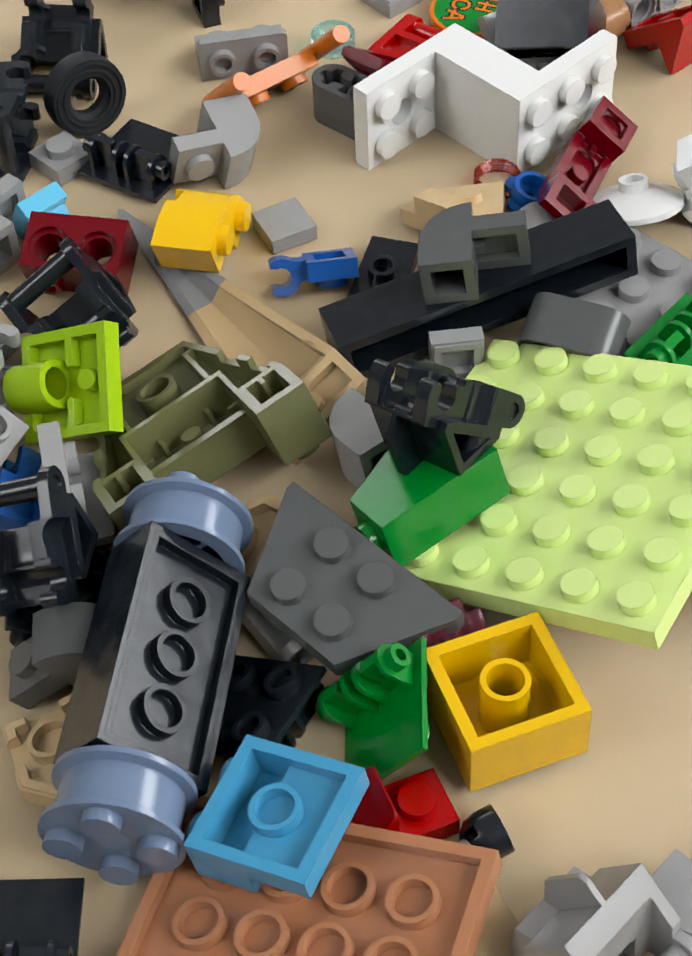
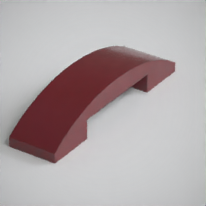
[538,95,638,219]

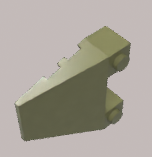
[93,341,333,531]

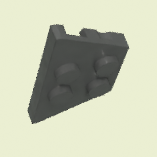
[247,481,465,676]

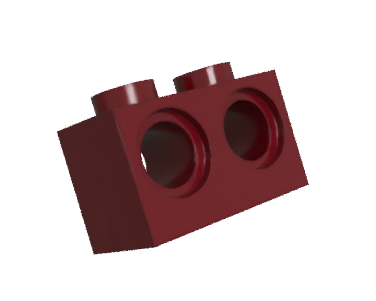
[18,211,139,295]

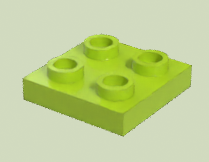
[2,320,124,446]

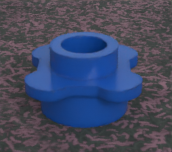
[504,171,545,212]

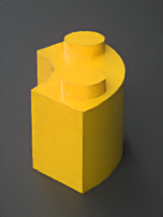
[150,189,251,273]

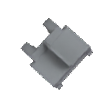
[510,863,692,956]

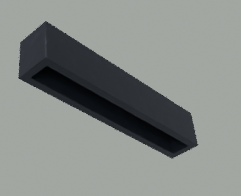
[318,199,638,378]

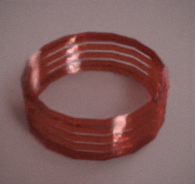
[473,158,521,199]

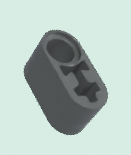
[312,64,368,140]
[517,292,631,357]

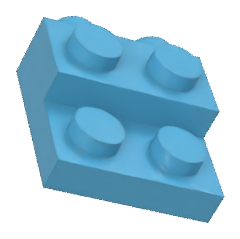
[183,734,370,899]

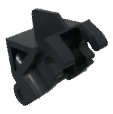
[11,0,108,99]
[0,60,41,182]
[0,237,139,347]
[364,357,525,476]
[0,465,99,617]

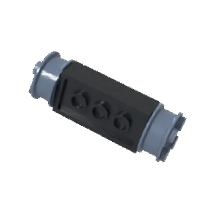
[38,471,254,886]

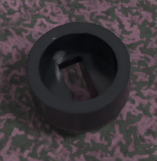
[459,804,515,859]

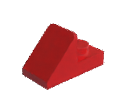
[622,5,692,75]
[350,766,460,840]

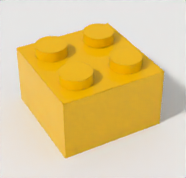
[426,611,592,792]

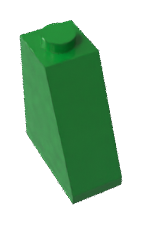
[349,446,511,566]

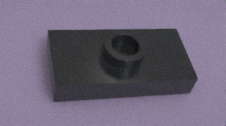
[347,236,418,297]

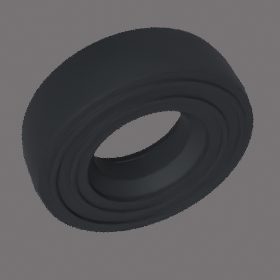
[43,51,126,137]

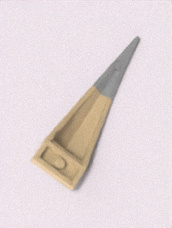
[118,209,367,466]

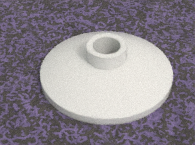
[592,173,685,226]

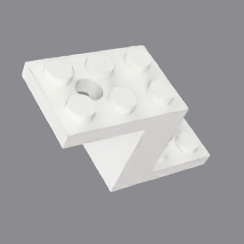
[353,23,618,177]

